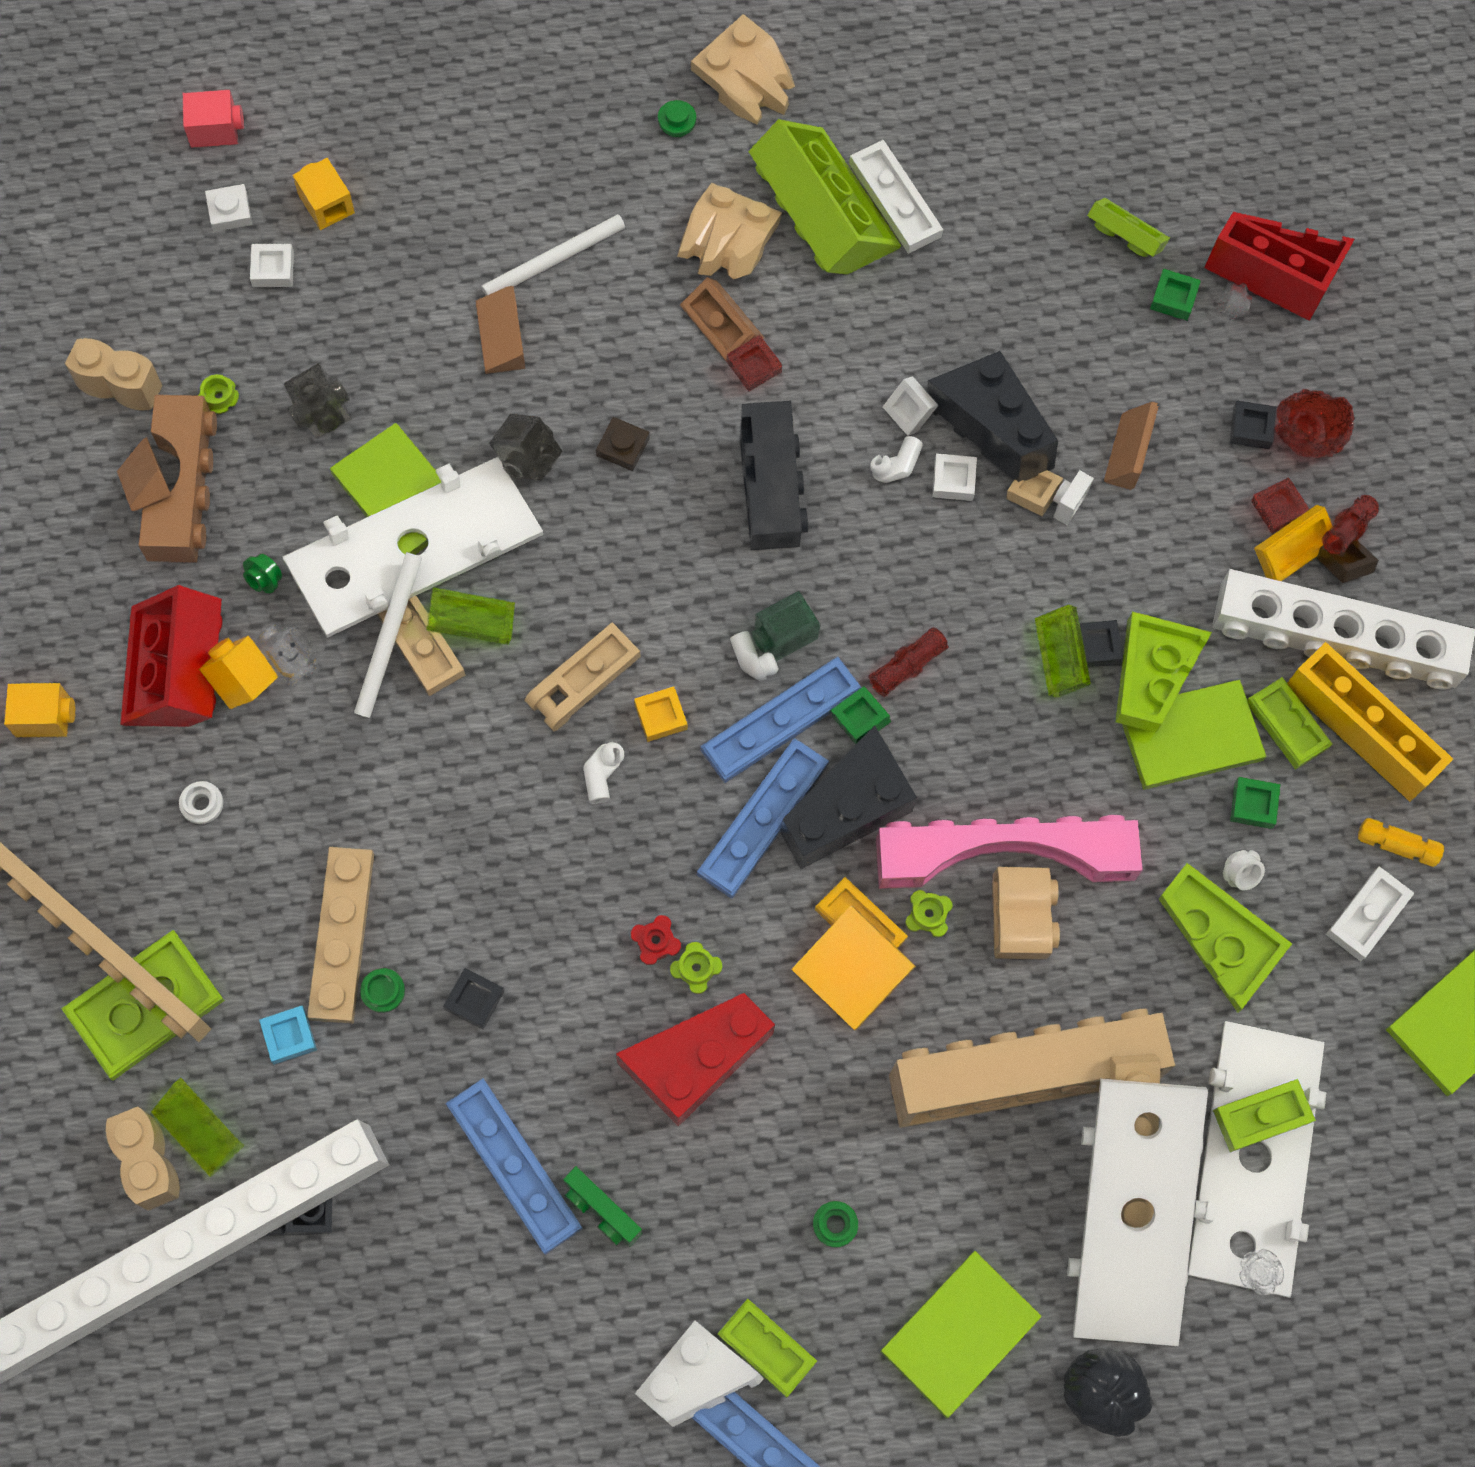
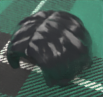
[1063,1348,1152,1437]

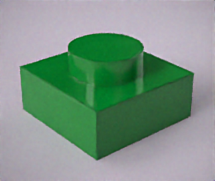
[1150,269,1201,321]
[831,686,891,744]
[1230,777,1281,829]

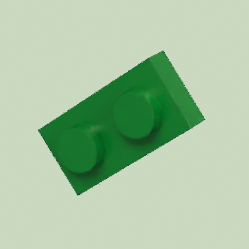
[563,1166,643,1247]

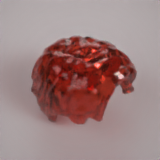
[1274,389,1355,458]

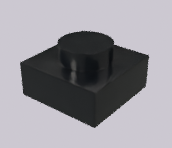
[1230,400,1277,449]
[1073,620,1123,668]
[443,968,505,1030]

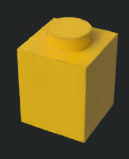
[293,157,355,230]
[199,635,279,709]
[4,683,76,737]

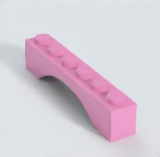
[876,815,1142,889]

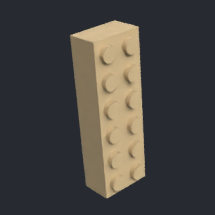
[889,1009,1175,1128]

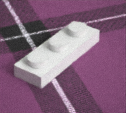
[849,140,943,254]

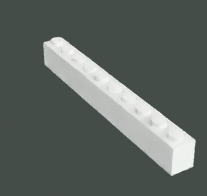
[0,1119,389,1384]

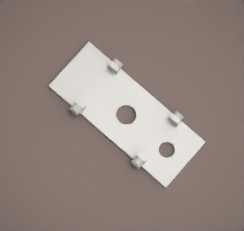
[283,457,543,638]
[1187,1021,1327,1298]
[1067,1078,1208,1346]

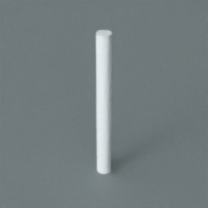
[481,214,625,296]
[354,552,422,718]

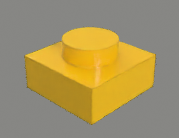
[634,686,688,742]

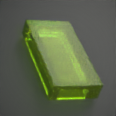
[426,587,515,645]
[1034,604,1091,698]

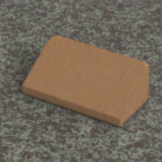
[680,277,765,362]
[476,286,525,374]
[1104,402,1159,490]
[117,437,171,511]

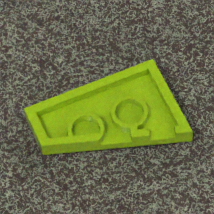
[1115,611,1212,733]
[1159,863,1292,1013]

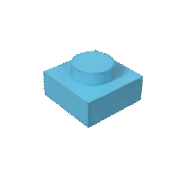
[259,1006,317,1065]

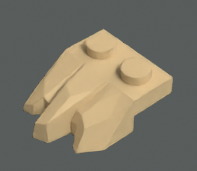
[691,14,795,125]
[677,183,782,279]

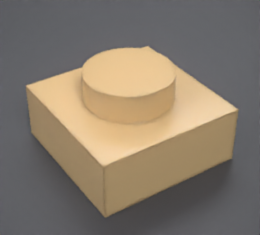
[1007,470,1063,516]

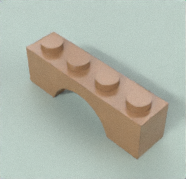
[139,395,217,562]

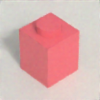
[183,90,244,148]

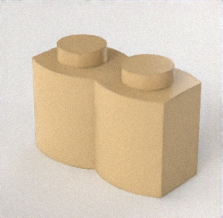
[65,338,162,410]
[992,867,1060,959]
[106,1106,180,1210]

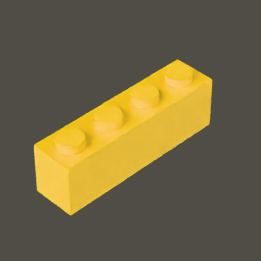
[1287,642,1453,802]

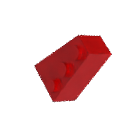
[1204,212,1355,321]
[616,993,775,1126]

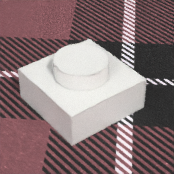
[205,184,253,232]
[250,244,294,287]
[883,376,938,436]
[932,453,977,501]
[1053,470,1094,525]

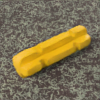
[1358,818,1444,867]

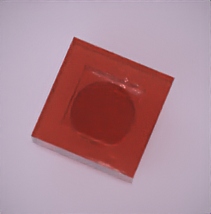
[726,335,782,392]
[1251,477,1310,534]

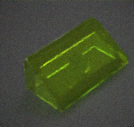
[151,1077,245,1177]

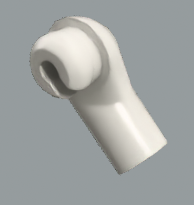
[870,436,923,483]
[730,631,779,681]
[583,742,624,804]

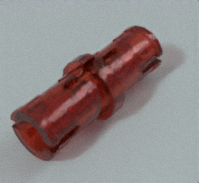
[1322,495,1379,554]
[868,627,949,697]

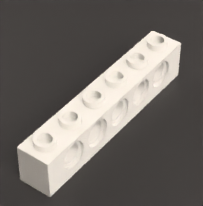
[1212,569,1475,690]

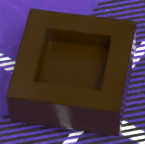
[596,417,650,471]
[1317,536,1379,583]

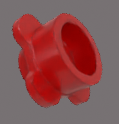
[631,915,681,965]

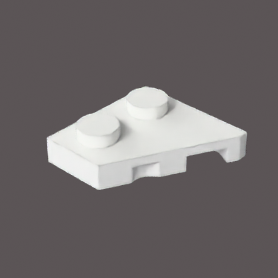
[635,1321,764,1427]

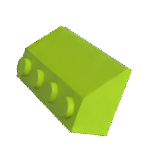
[748,119,901,275]

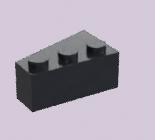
[927,351,1058,482]
[739,400,808,551]
[780,726,917,869]

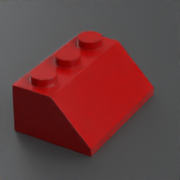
[120,585,223,727]

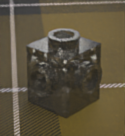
[283,363,352,439]
[489,414,563,481]

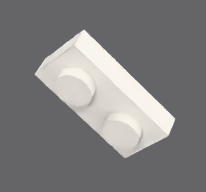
[1325,866,1414,962]

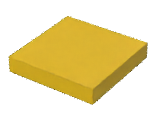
[791,906,916,1030]

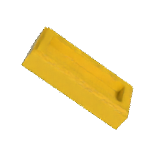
[1254,505,1338,581]
[815,877,908,948]

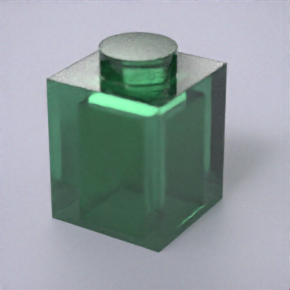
[752,591,820,661]

